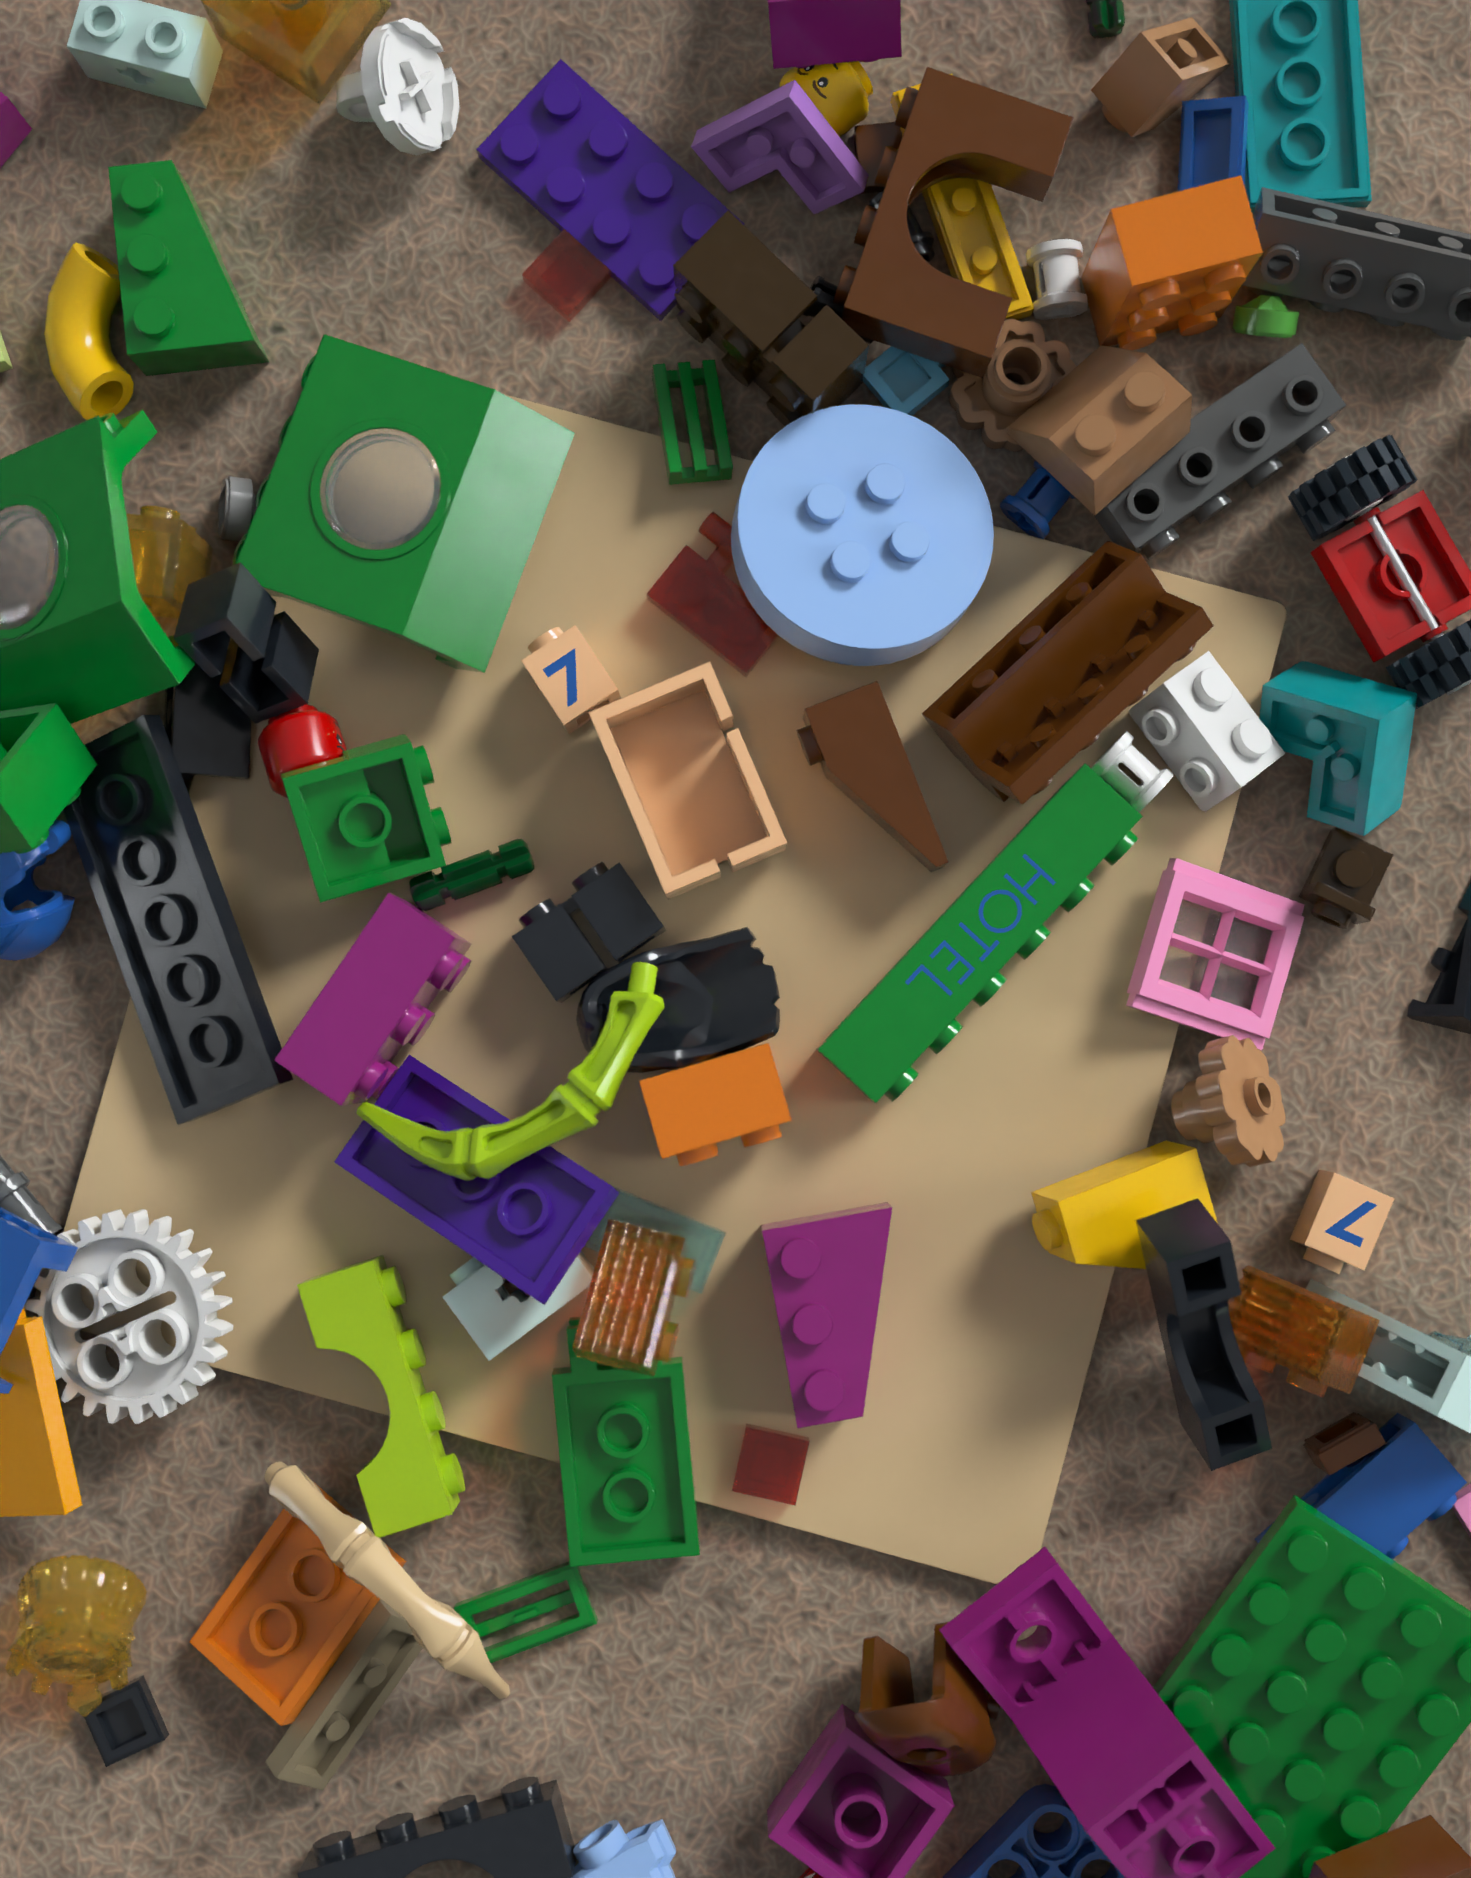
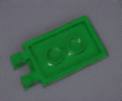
[552,1310,700,1567]

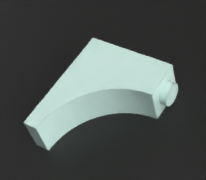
[1282,1279,1471,1433]

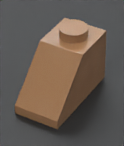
[1091,17,1232,137]

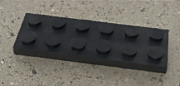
[63,715,293,1125]

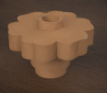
[948,318,1076,452]
[1171,1035,1286,1167]

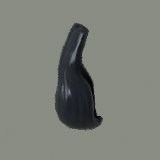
[576,927,780,1073]

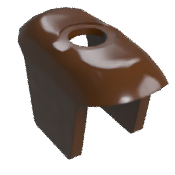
[854,1622,996,1776]

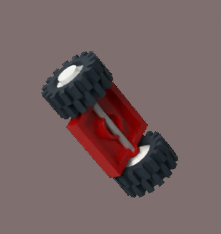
[1288,435,1471,710]

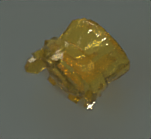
[5,1555,147,1717]

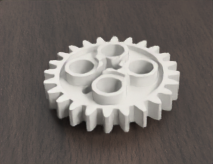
[24,1209,233,1424]

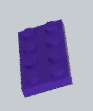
[476,59,745,321]
[334,1055,620,1305]

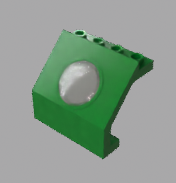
[233,334,575,673]
[0,410,196,724]

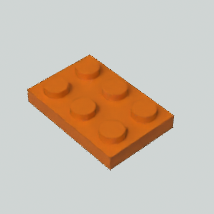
[189,1482,406,1726]

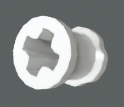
[1026,239,1088,320]
[1091,731,1174,812]

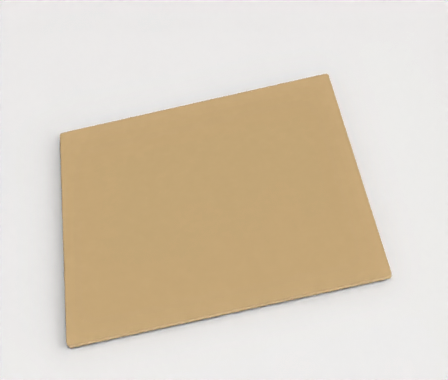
[63,353,1287,1584]

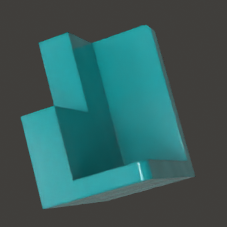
[1259,661,1417,836]

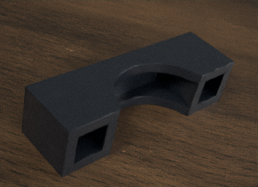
[1136,1198,1272,1471]
[297,1777,577,1878]

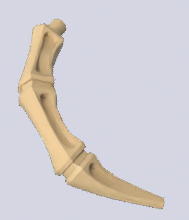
[265,1462,510,1699]

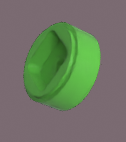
[1232,295,1299,338]

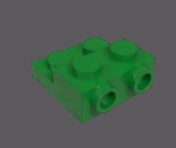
[281,734,452,903]

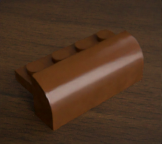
[922,541,1214,805]

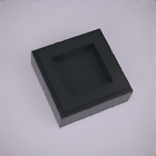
[80,1675,169,1767]

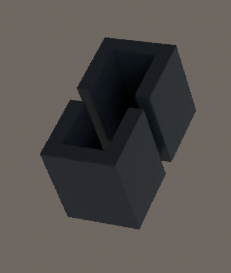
[173,562,319,724]
[512,862,666,1003]

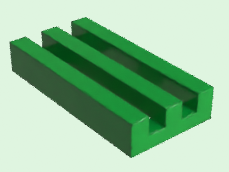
[652,359,733,485]
[454,1561,598,1663]

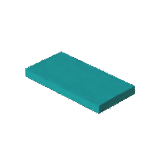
[1229,0,1372,213]

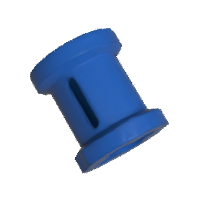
[1000,460,1076,539]

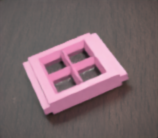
[1126,858,1305,1050]

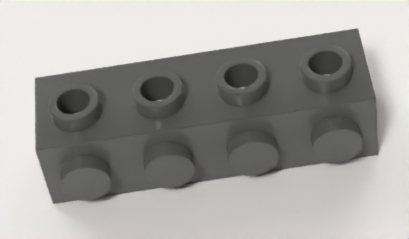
[1242,187,1471,341]
[1094,343,1346,560]

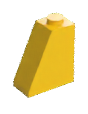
[1031,1140,1218,1269]

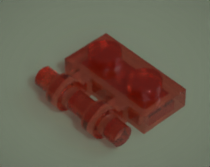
[646,511,779,677]

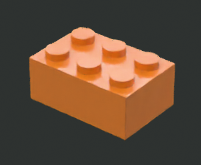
[1081,175,1263,351]

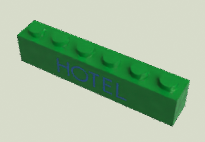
[816,763,1143,1103]

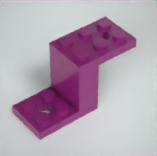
[940,1547,1275,1878]

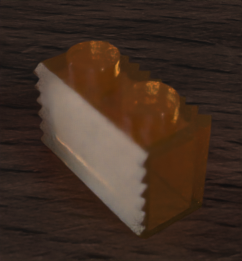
[572,1219,696,1377]
[1228,1265,1380,1397]

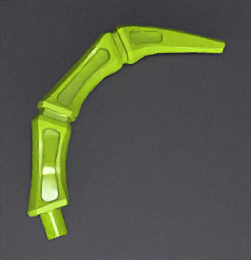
[356,962,665,1181]

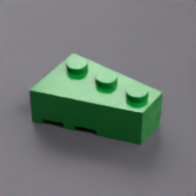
[108,160,269,376]

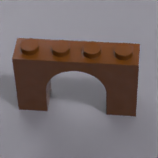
[833,67,1074,378]

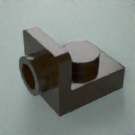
[1299,827,1393,929]

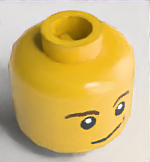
[779,61,873,137]

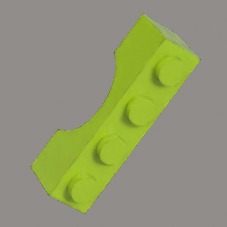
[297,1255,465,1538]

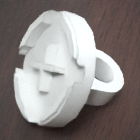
[336,18,460,155]

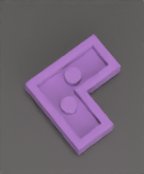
[691,80,869,215]

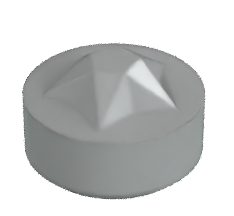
[218,476,257,542]

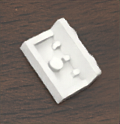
[1129,651,1285,811]

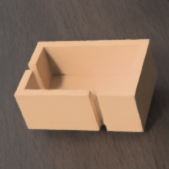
[589,662,787,900]

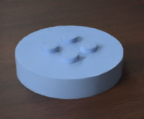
[731,404,994,666]

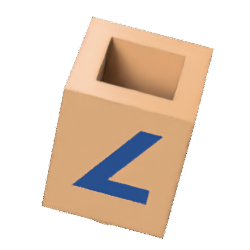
[521,625,621,734]
[1290,1169,1395,1274]

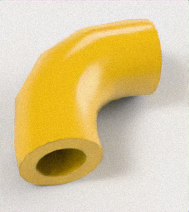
[44,243,134,420]

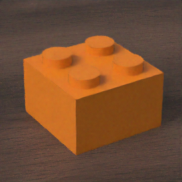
[639,1043,792,1166]

